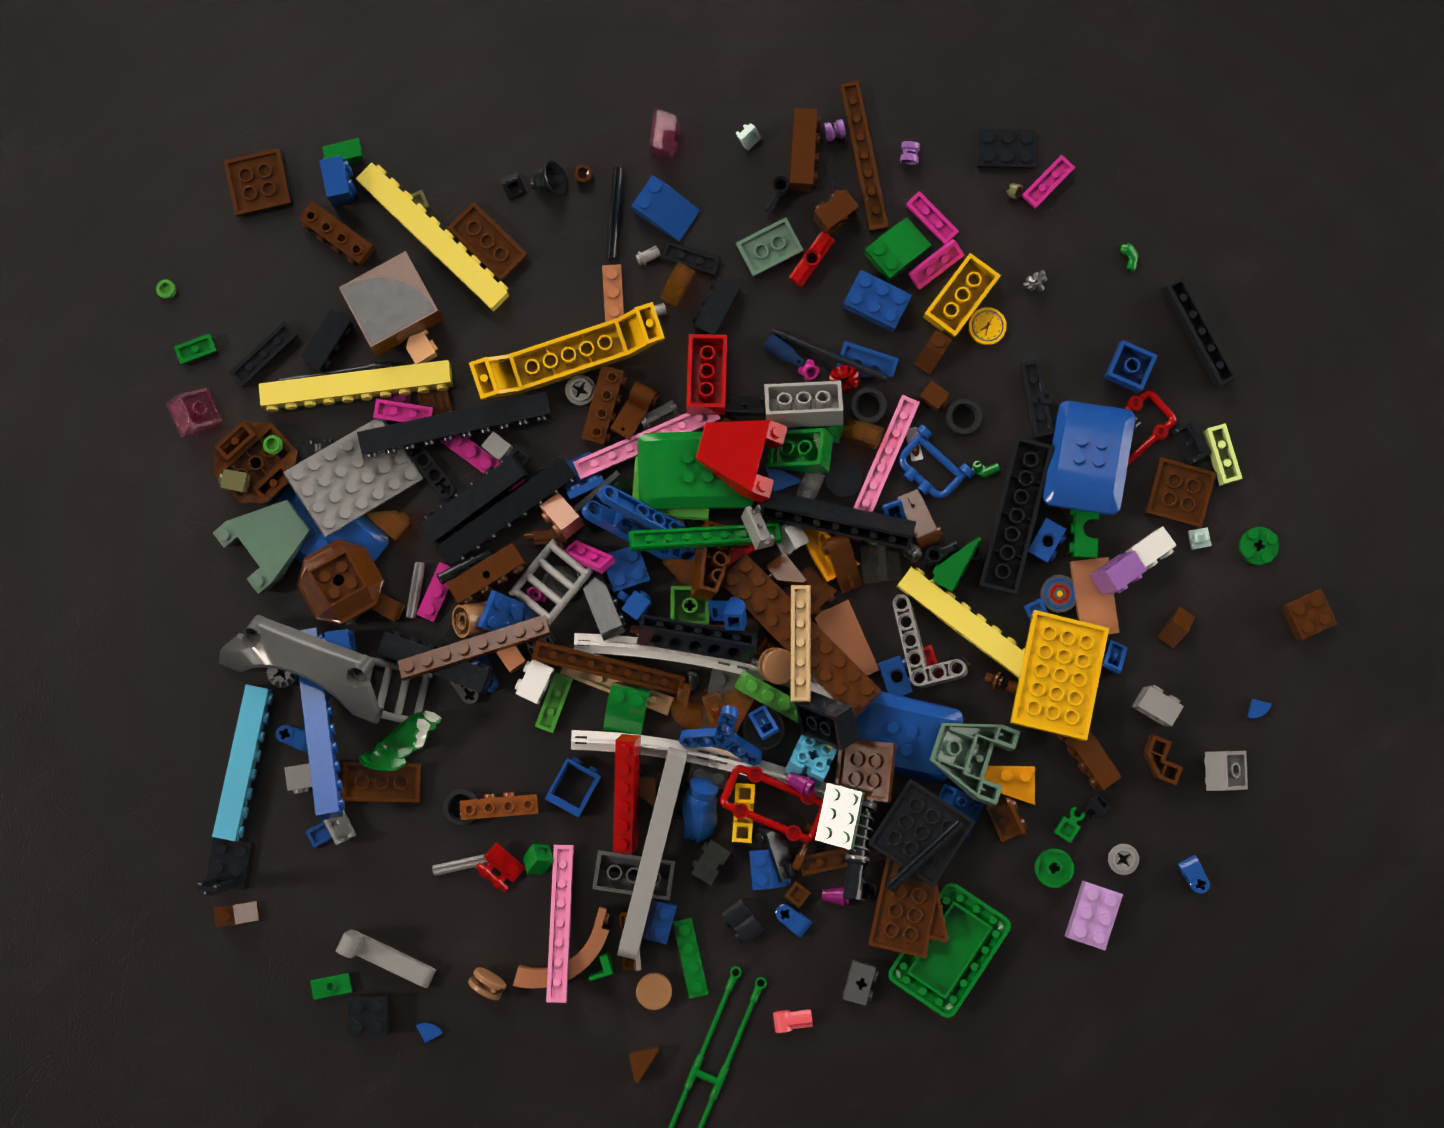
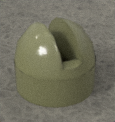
[1006,183,1023,200]

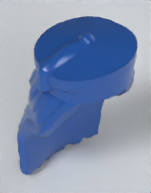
[682,777,719,843]

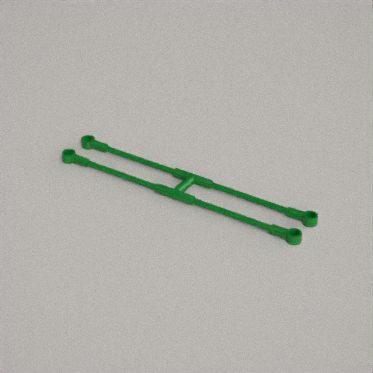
[668,966,767,1128]

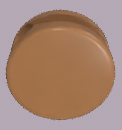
[758,647,791,685]
[468,967,507,1000]
[636,972,672,1010]

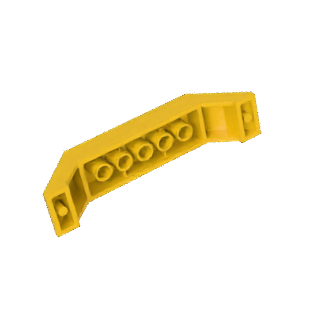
[469,302,665,400]

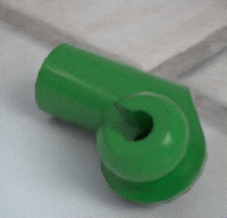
[1120,243,1139,271]
[972,461,1001,478]

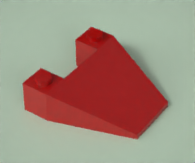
[696,420,787,503]

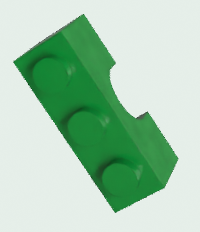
[1069,509,1099,559]

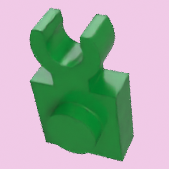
[1054,807,1085,843]

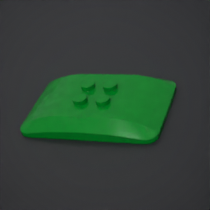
[637,432,754,510]
[889,883,1011,1018]

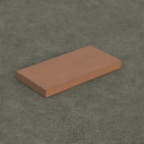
[1070,557,1119,634]
[814,600,879,675]

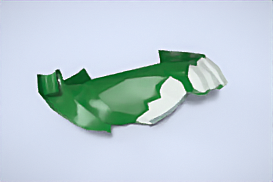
[358,710,441,771]

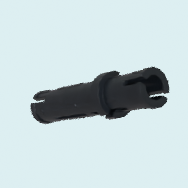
[436,548,492,585]

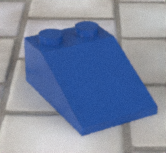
[631,175,700,242]

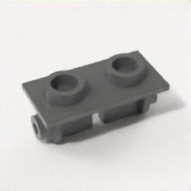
[641,400,680,431]

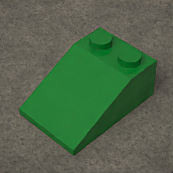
[864,217,932,282]
[767,428,833,473]
[602,682,651,735]

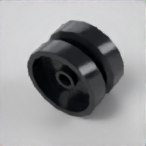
[742,708,785,750]

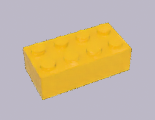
[923,253,1001,340]

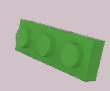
[535,672,573,733]

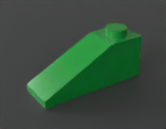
[932,537,982,591]

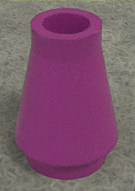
[785,772,816,796]
[822,887,850,906]

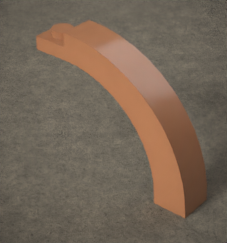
[513,906,610,989]

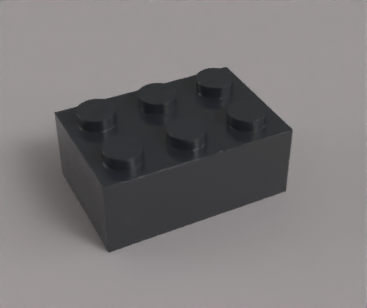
[795,691,859,751]

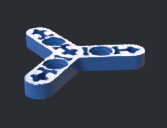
[679,705,763,766]

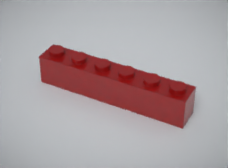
[613,734,641,854]

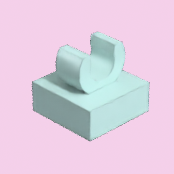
[736,123,762,150]
[1187,527,1211,550]

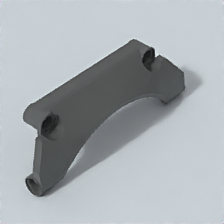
[219,615,383,724]

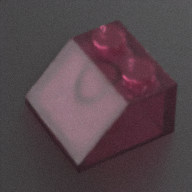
[649,109,680,158]
[166,387,223,438]

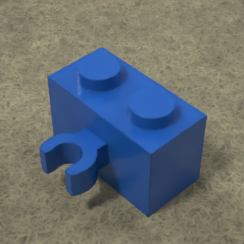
[616,590,654,623]

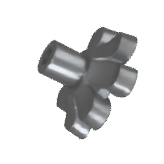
[1023,270,1047,292]

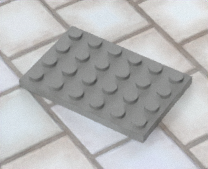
[283,418,424,538]

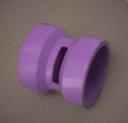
[823,119,846,142]
[900,141,920,165]

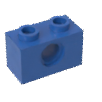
[1027,518,1067,564]
[877,656,914,696]

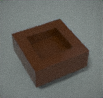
[784,881,811,908]

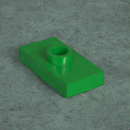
[310,973,353,1000]

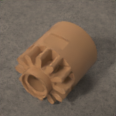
[452,602,491,638]

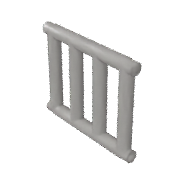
[508,539,593,625]
[367,657,434,723]

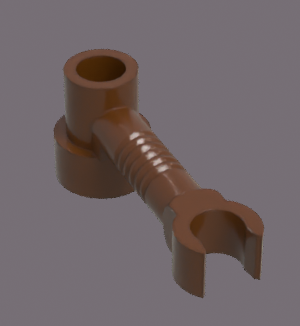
[792,822,821,871]

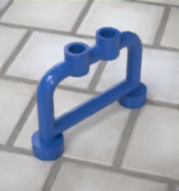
[899,424,975,499]

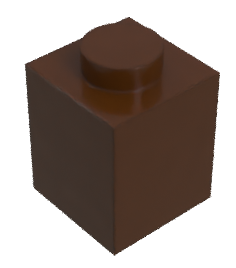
[919,380,950,412]

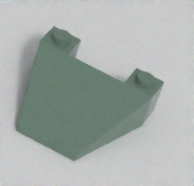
[213,500,311,594]
[929,723,1021,806]

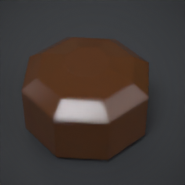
[574,164,593,184]

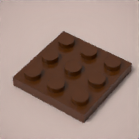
[223,148,292,217]
[1145,457,1216,528]
[835,740,897,802]

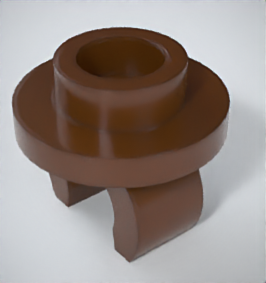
[984,671,1005,690]

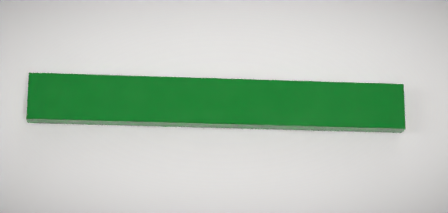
[628,523,782,551]

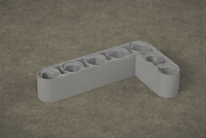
[893,595,968,688]
[336,929,436,988]

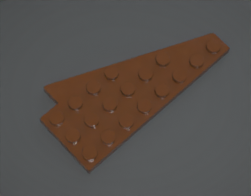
[868,792,948,958]

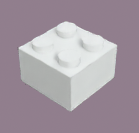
[1125,527,1176,569]
[514,660,556,704]

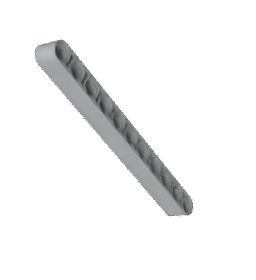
[617,747,688,960]

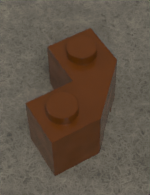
[1143,735,1183,785]

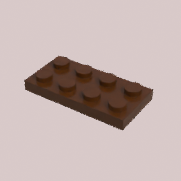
[447,202,528,281]
[342,762,421,803]

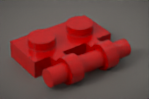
[475,842,525,892]

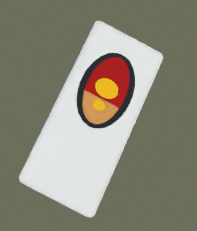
[906,427,923,461]

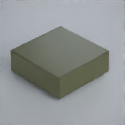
[410,189,430,209]

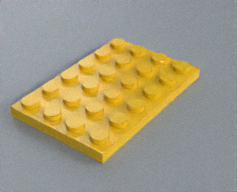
[1010,610,1109,741]

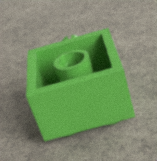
[670,586,729,625]

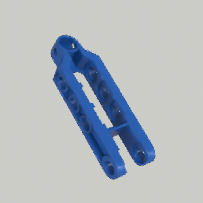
[582,485,696,562]

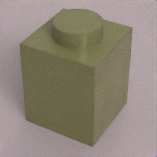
[219,469,251,494]

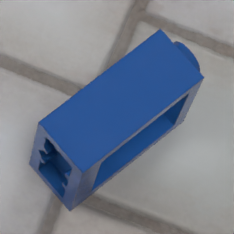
[545,756,602,817]

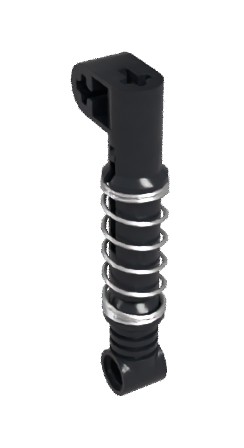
[843,800,878,903]

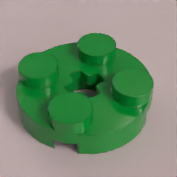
[1239,527,1279,565]
[1034,848,1074,888]

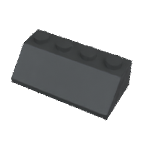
[592,850,675,900]

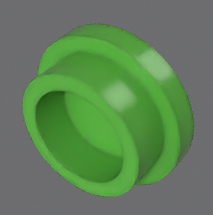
[263,435,283,455]

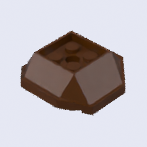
[214,421,298,504]
[297,539,385,625]

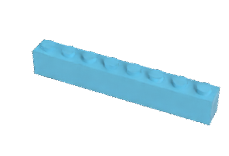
[212,684,274,841]

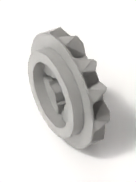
[565,375,595,406]
[266,668,297,688]
[1108,844,1139,875]

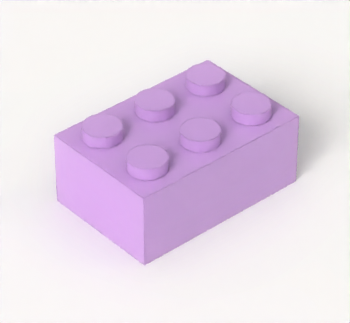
[1065,880,1123,950]

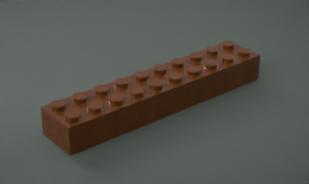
[721,554,882,719]

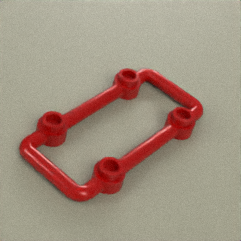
[1124,390,1177,465]
[720,765,824,843]

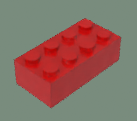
[686,334,727,415]

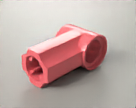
[773,1009,813,1033]

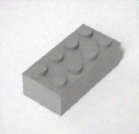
[764,381,843,428]

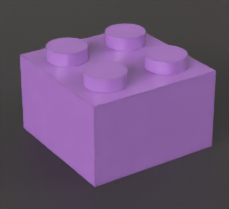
[1089,551,1147,595]

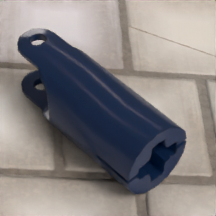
[763,334,804,367]

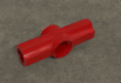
[789,231,835,287]

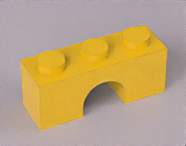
[732,783,755,843]

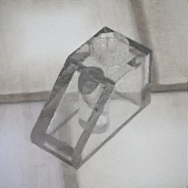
[796,473,825,500]

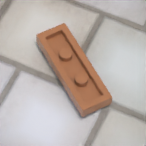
[602,264,624,322]

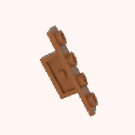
[460,792,539,820]

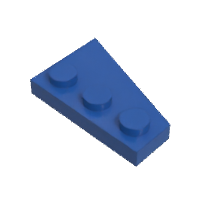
[836,341,899,377]

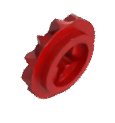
[829,365,860,392]

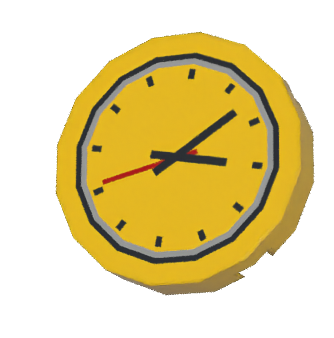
[968,307,1006,345]

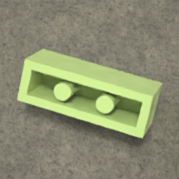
[1203,423,1242,486]

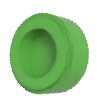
[156,279,177,299]

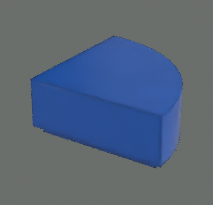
[1247,699,1271,718]
[416,1023,443,1043]

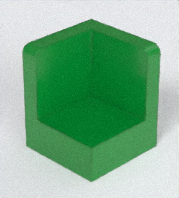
[523,844,554,875]

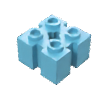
[784,734,838,788]

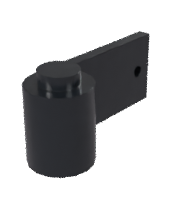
[755,819,798,882]

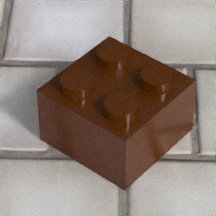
[813,189,859,235]
[1281,589,1337,641]

